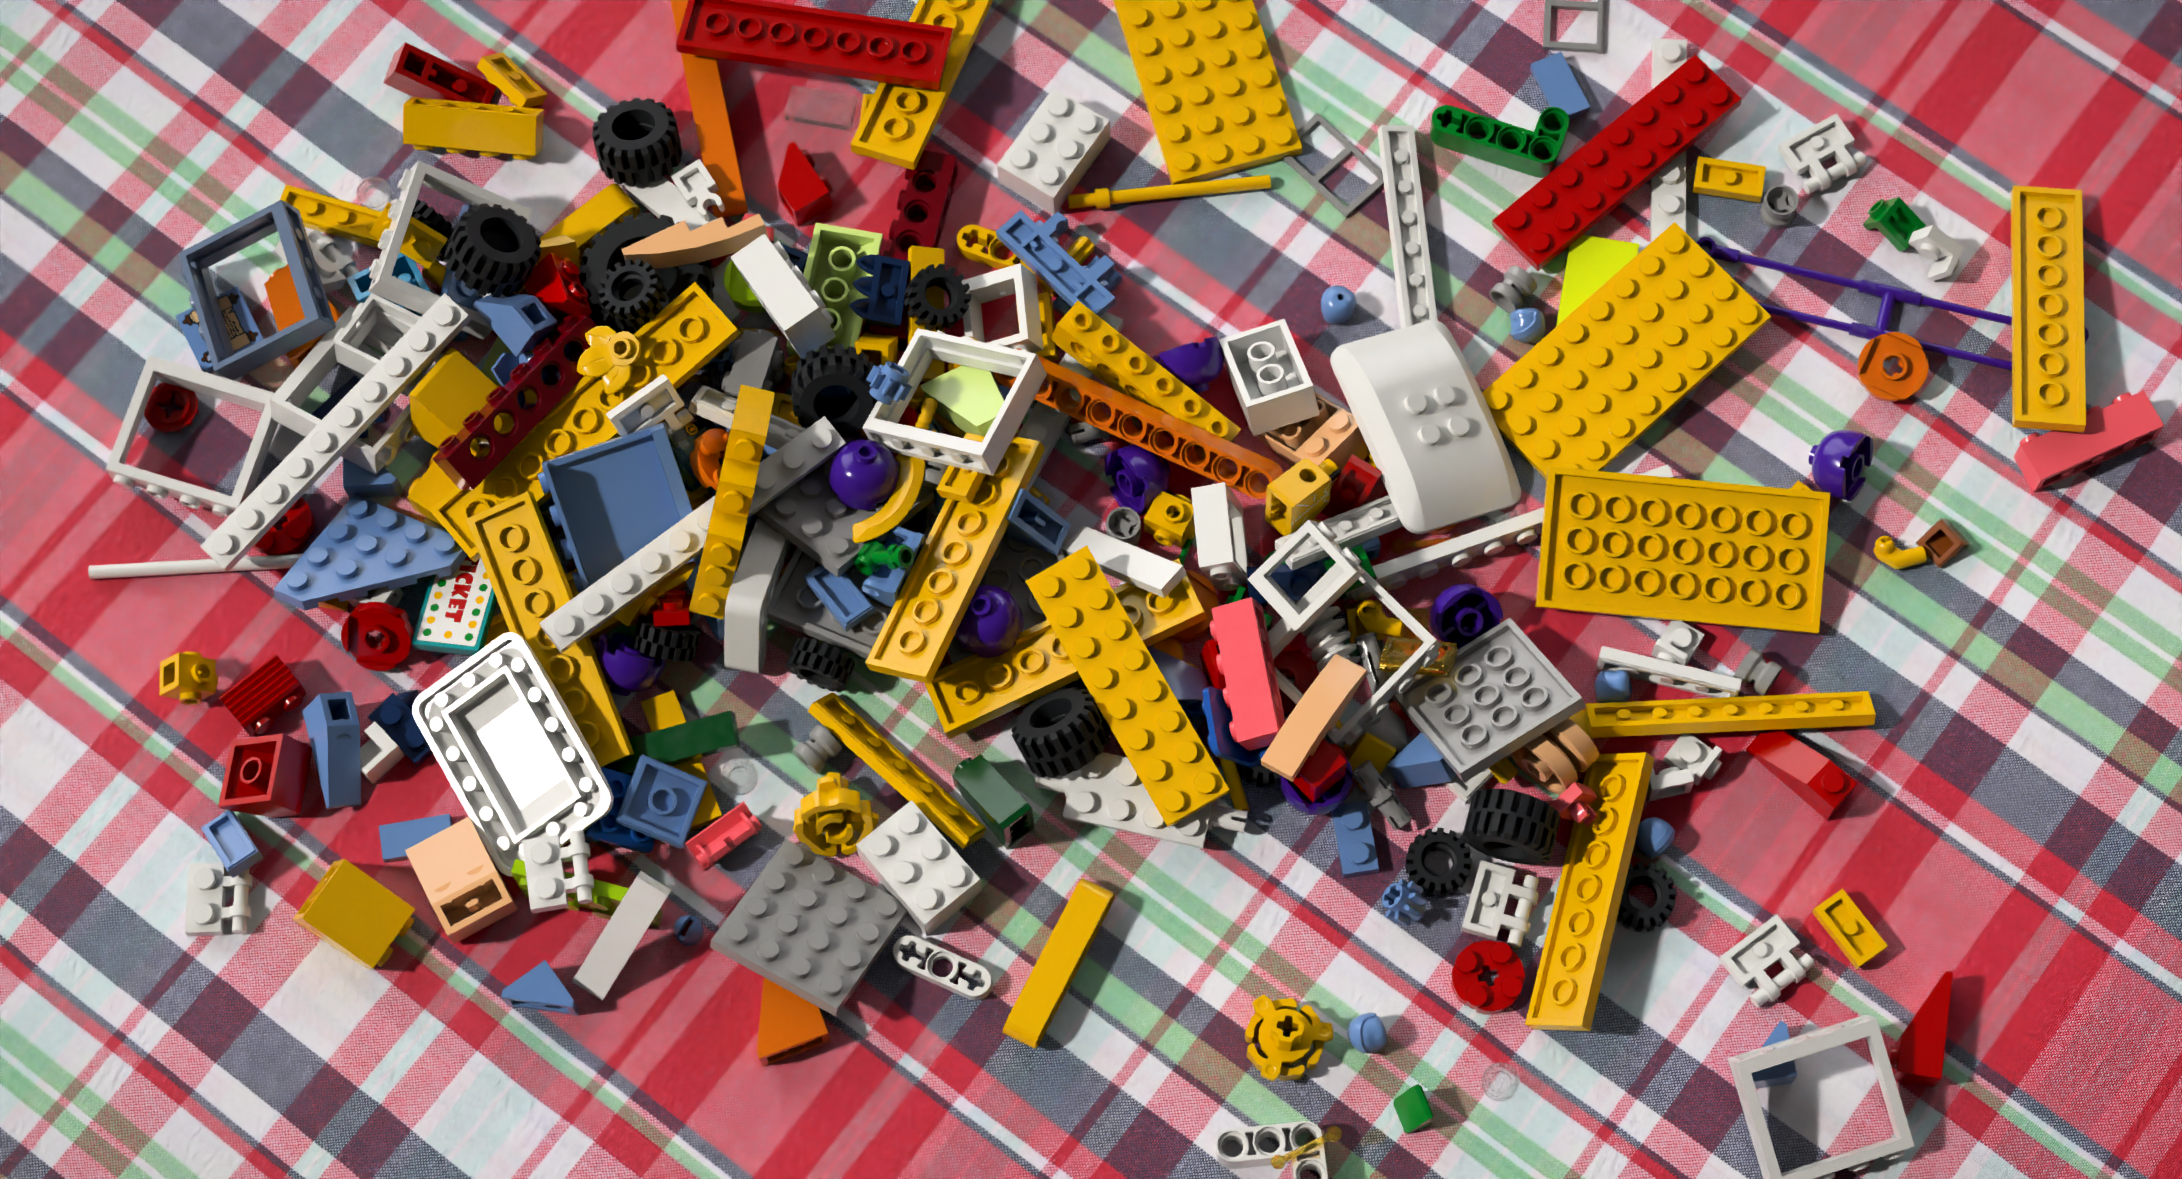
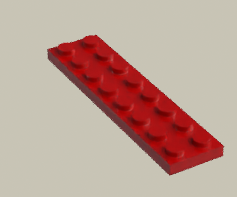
[676,0,954,90]
[1492,54,1742,271]

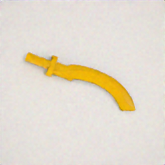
[852,398,938,543]

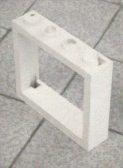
[368,161,532,339]
[270,306,444,475]
[862,328,1047,476]
[105,355,278,518]
[1268,563,1442,748]
[1728,1015,1915,1179]

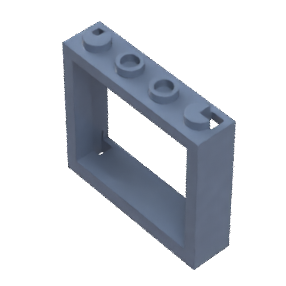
[179,200,336,380]

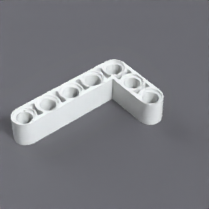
[724,517,792,674]
[1215,1121,1328,1179]

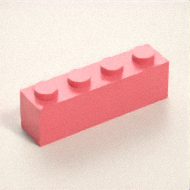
[2013,390,2164,493]
[1210,597,1285,751]

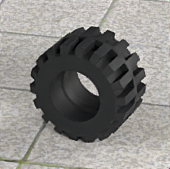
[592,98,683,186]
[445,203,542,298]
[791,344,877,440]
[1011,687,1111,778]
[1462,789,1561,864]

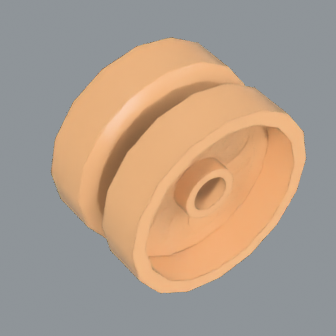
[1510,718,1599,795]

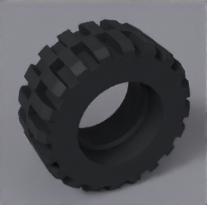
[578,213,715,345]

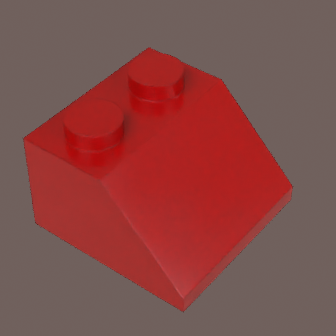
[218,733,312,818]

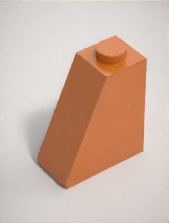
[264,264,342,370]
[757,977,831,1067]

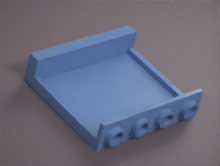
[537,423,702,593]

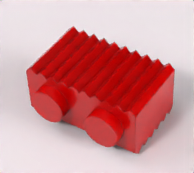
[219,654,307,737]

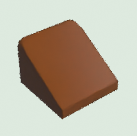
[1916,519,1970,568]

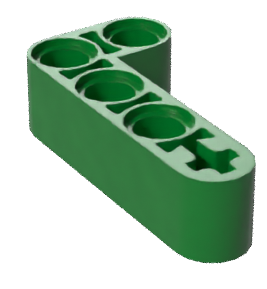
[1430,105,1569,178]

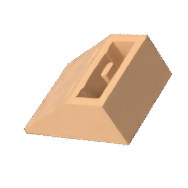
[1247,392,1370,488]
[405,817,518,944]

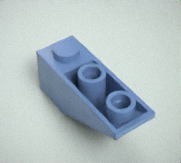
[302,692,361,809]

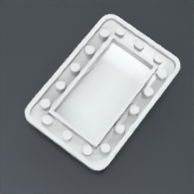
[1330,320,1522,534]
[412,633,614,876]

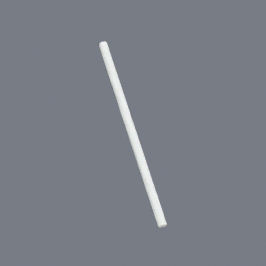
[88,553,304,579]

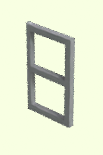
[1543,0,1605,54]
[1282,113,1384,218]

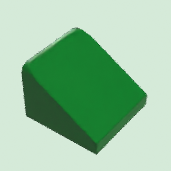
[1393,1084,1434,1134]

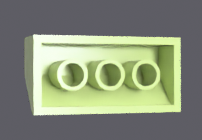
[786,223,883,357]

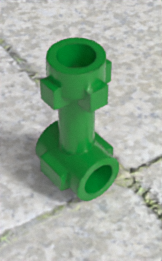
[854,540,914,575]

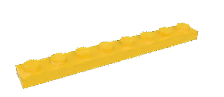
[1585,691,1876,738]

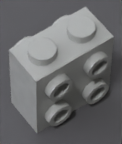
[721,329,786,399]

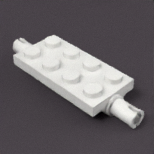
[1034,752,1249,849]

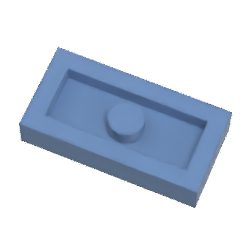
[1331,801,1379,878]

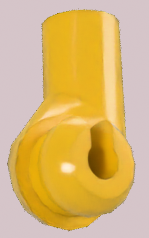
[1873,536,1927,570]
[1357,600,1404,637]

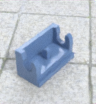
[861,526,925,607]

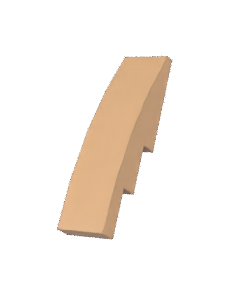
[621,213,769,268]
[1260,654,1367,782]

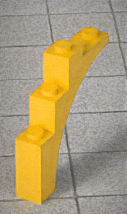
[689,384,775,619]

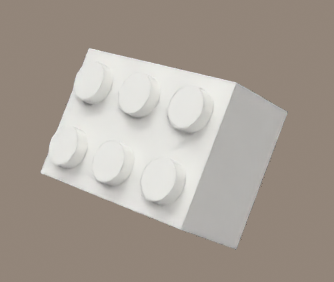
[997,88,1110,215]
[730,233,836,359]
[1219,319,1320,436]
[856,800,982,936]

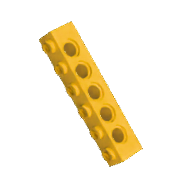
[1051,300,1241,458]

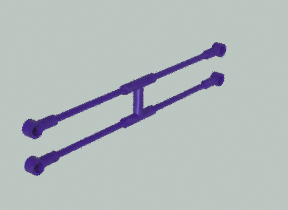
[1697,237,2089,371]

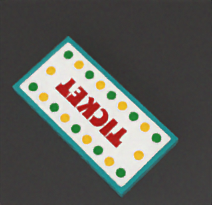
[411,529,497,656]

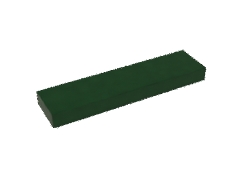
[604,710,740,776]

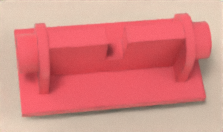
[685,801,762,871]

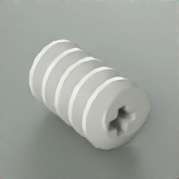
[1301,606,1361,673]

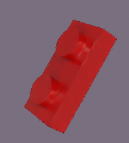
[1321,454,1382,518]
[653,590,694,627]

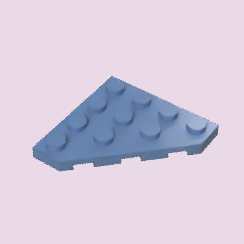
[273,494,468,610]

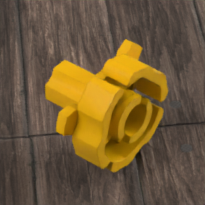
[793,772,879,857]
[1244,994,1333,1082]

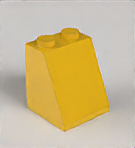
[409,347,521,456]
[292,859,415,969]

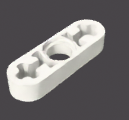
[893,935,992,1001]

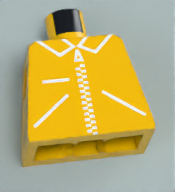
[1265,458,1340,536]

